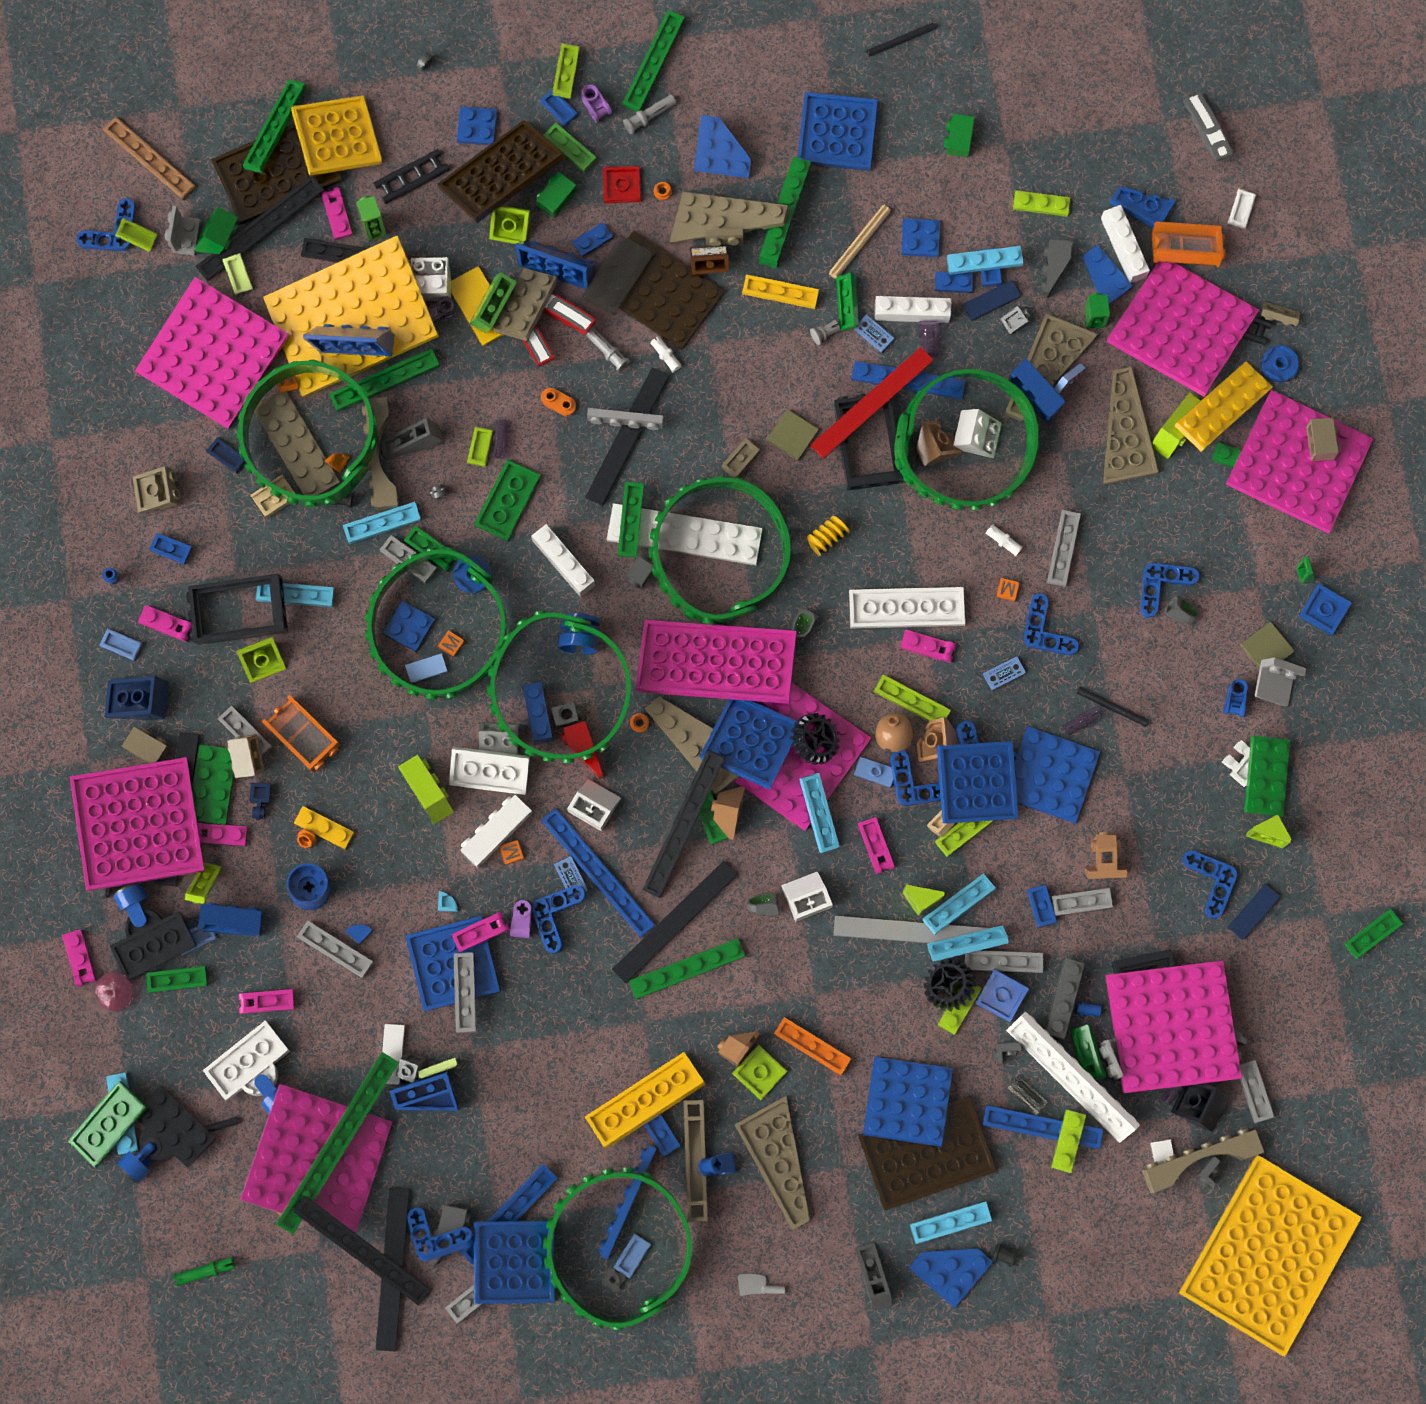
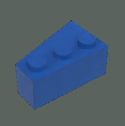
[1008,358,1065,423]
[198,903,263,937]
[390,1071,459,1111]

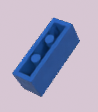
[522,682,553,745]

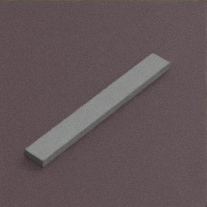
[833,916,990,943]

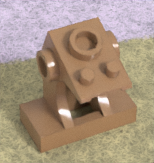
[1085,832,1127,879]

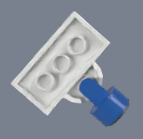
[203,1020,290,1115]

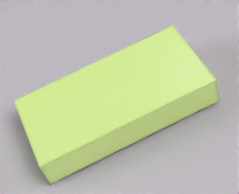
[222,253,253,295]
[418,1058,458,1079]

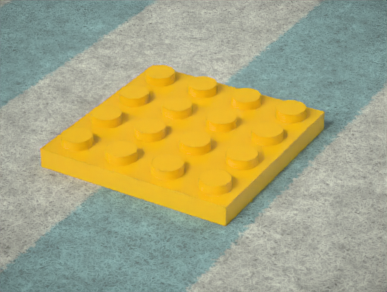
[291,95,382,176]

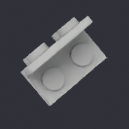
[165,206,201,256]
[1255,658,1306,707]
[479,723,519,755]
[1098,1038,1124,1080]

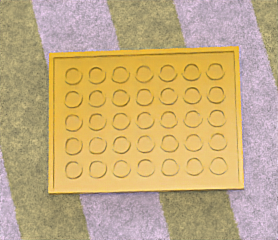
[263,236,439,397]
[1179,1155,1362,1357]

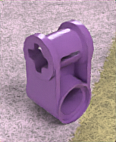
[582,85,612,123]
[510,900,532,939]

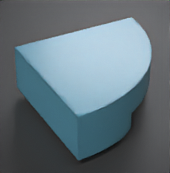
[438,891,458,912]

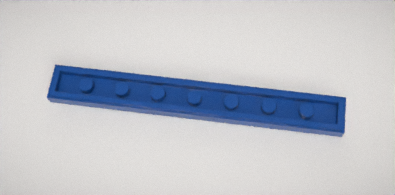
[541,808,656,938]

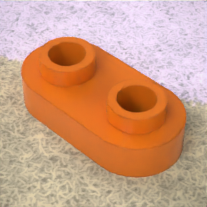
[541,388,576,416]

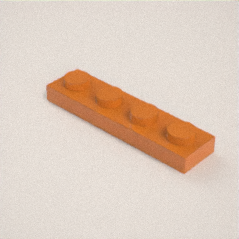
[774,1017,851,1076]

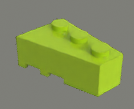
[1151,392,1201,459]
[398,754,454,825]

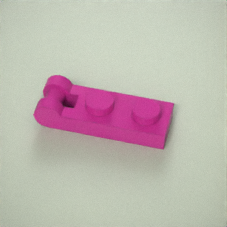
[321,187,353,240]
[138,605,192,642]
[900,630,957,663]
[857,817,895,875]
[197,823,248,847]
[451,912,510,953]
[62,929,96,987]
[239,989,295,1014]

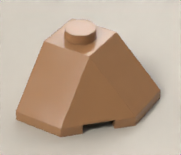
[916,421,962,466]
[917,718,959,762]
[711,786,745,840]
[717,1031,760,1067]

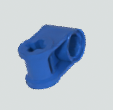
[1223,679,1248,718]
[698,1152,737,1176]

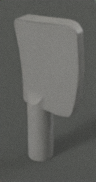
[738,1274,785,1297]

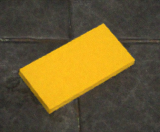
[451,266,503,346]

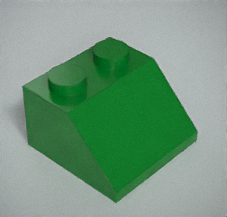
[194,207,238,254]

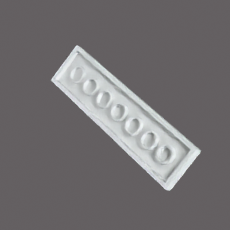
[607,504,762,566]
[1006,1011,1140,1143]

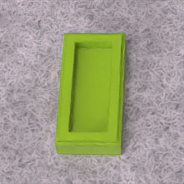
[115,218,158,252]
[467,427,494,467]

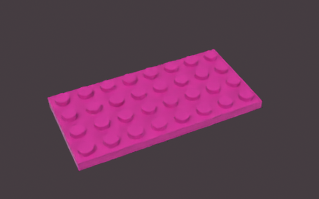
[635,620,797,704]

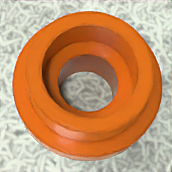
[654,182,672,200]
[630,713,649,732]
[297,829,316,848]

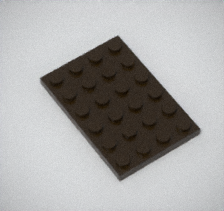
[437,120,565,223]
[211,123,342,225]
[590,230,724,351]
[858,1096,997,1211]

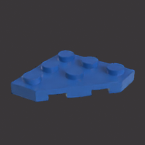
[694,115,751,178]
[909,1249,993,1308]

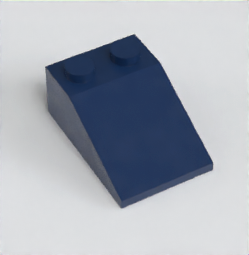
[104,676,169,720]

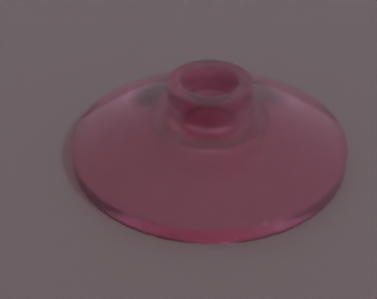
[95,972,133,1011]

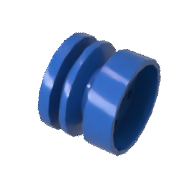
[558,613,600,654]
[287,863,331,910]

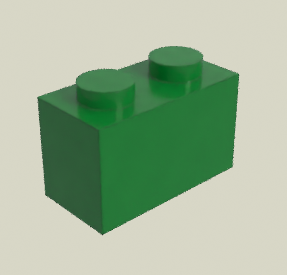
[943,114,974,157]
[536,172,577,219]
[1084,293,1110,329]

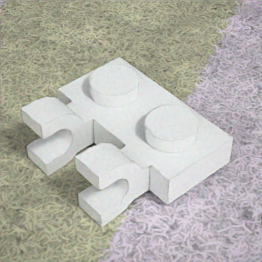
[1222,740,1250,787]

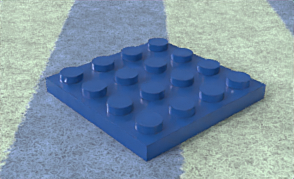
[797,92,878,171]
[700,699,797,790]
[1015,726,1100,824]
[937,741,1018,824]
[405,916,500,1012]
[863,1057,953,1147]
[474,1221,555,1304]

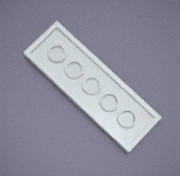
[849,587,965,629]

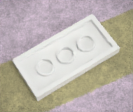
[449,747,530,795]

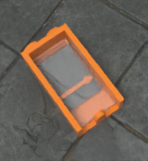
[1152,222,1226,267]
[262,695,340,772]

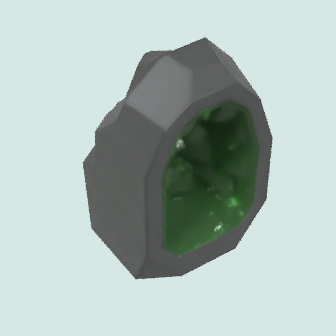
[1164,596,1199,624]
[791,608,818,640]
[747,893,780,918]

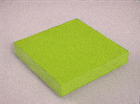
[732,1044,787,1100]

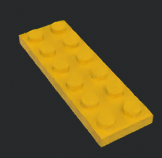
[1175,361,1273,452]
[585,1052,705,1150]

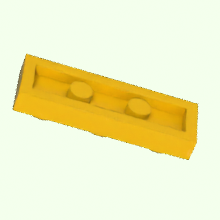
[294,806,354,850]

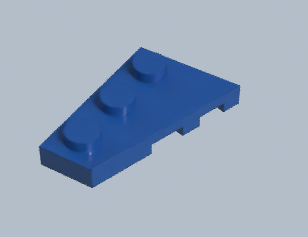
[1110,186,1176,228]
[1083,245,1133,305]

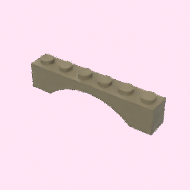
[362,397,399,512]
[684,1100,708,1222]
[1142,1128,1264,1193]

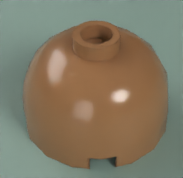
[875,713,914,752]

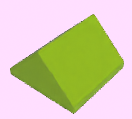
[489,205,531,244]
[236,637,286,683]
[1246,815,1291,848]
[903,885,945,916]

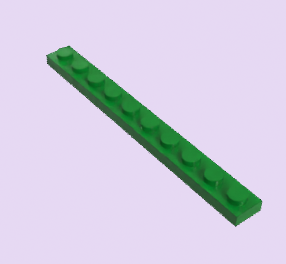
[275,1052,399,1235]

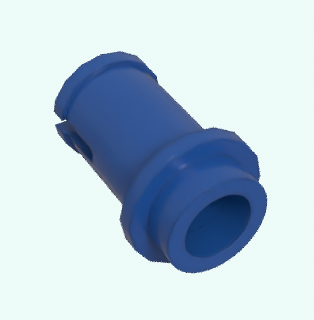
[102,568,119,585]
[1075,1001,1101,1017]

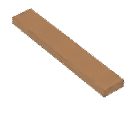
[103,117,196,200]

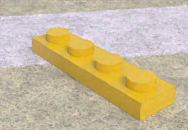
[742,275,819,309]

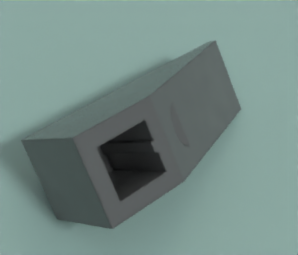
[1041,239,1072,298]

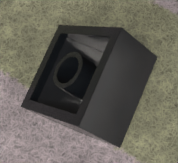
[1171,1083,1229,1132]

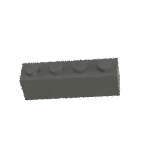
[1045,958,1085,1041]

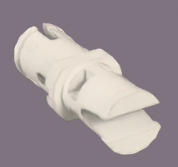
[651,336,682,373]
[986,524,1023,557]

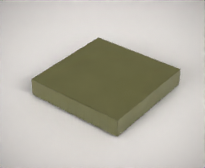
[767,409,819,461]
[1240,622,1294,669]

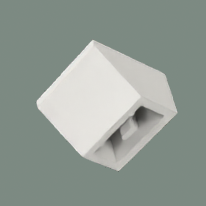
[411,257,451,301]
[953,409,1002,458]
[567,779,621,831]
[781,872,833,922]

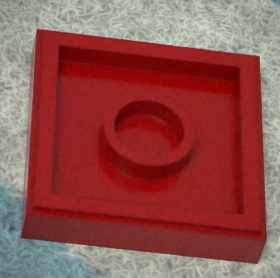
[603,166,641,203]

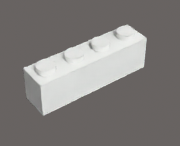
[1101,205,1150,283]
[875,296,951,323]
[532,524,595,597]
[461,795,532,868]

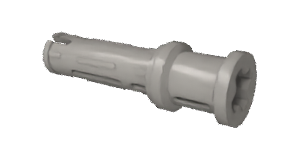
[623,94,676,134]
[586,326,630,372]

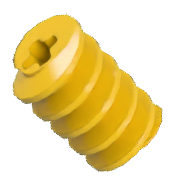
[807,516,850,556]

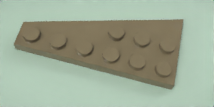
[669,192,789,245]
[1004,314,1098,421]
[1103,367,1158,486]
[644,697,740,796]
[735,1096,810,1230]

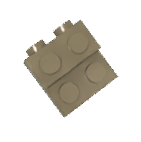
[133,466,180,514]

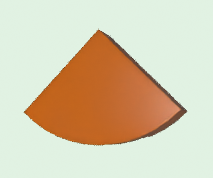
[325,453,350,472]

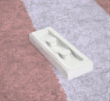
[382,1024,405,1085]

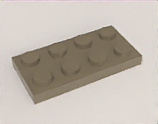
[493,268,558,341]

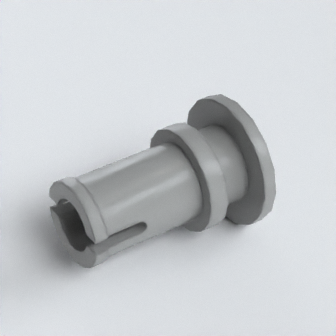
[810,320,840,345]

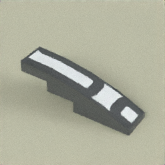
[1184,93,1233,162]

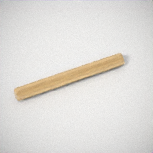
[829,205,890,279]

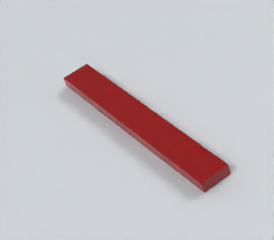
[811,347,933,460]

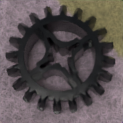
[789,713,841,765]
[923,959,977,1012]

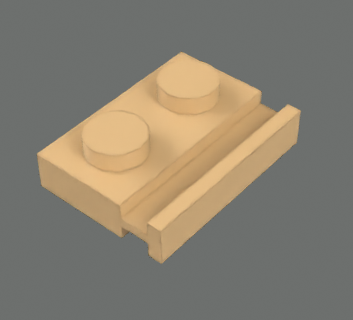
[250,475,295,519]

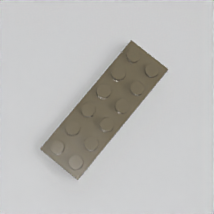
[254,391,341,496]

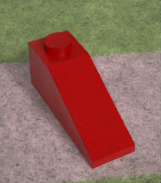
[561,721,604,779]

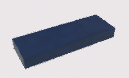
[963,280,1021,321]
[1227,884,1280,940]

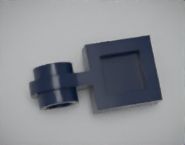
[249,783,271,820]

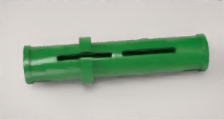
[174,1256,235,1287]

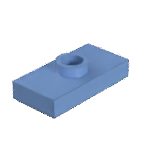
[854,757,893,788]

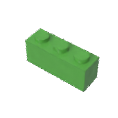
[356,196,387,242]
[469,272,517,333]

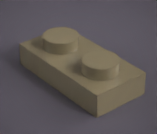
[705,228,743,247]
[1261,301,1300,326]
[721,438,760,478]

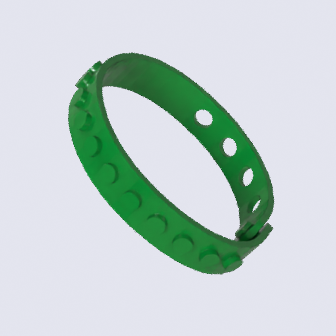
[237,360,378,508]
[894,369,1039,511]
[649,476,791,626]
[365,547,507,700]
[487,610,631,763]
[543,1167,692,1330]

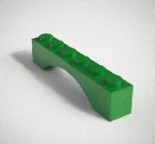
[759,156,811,269]

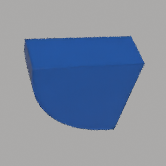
[345,925,373,945]

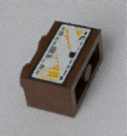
[690,245,729,274]

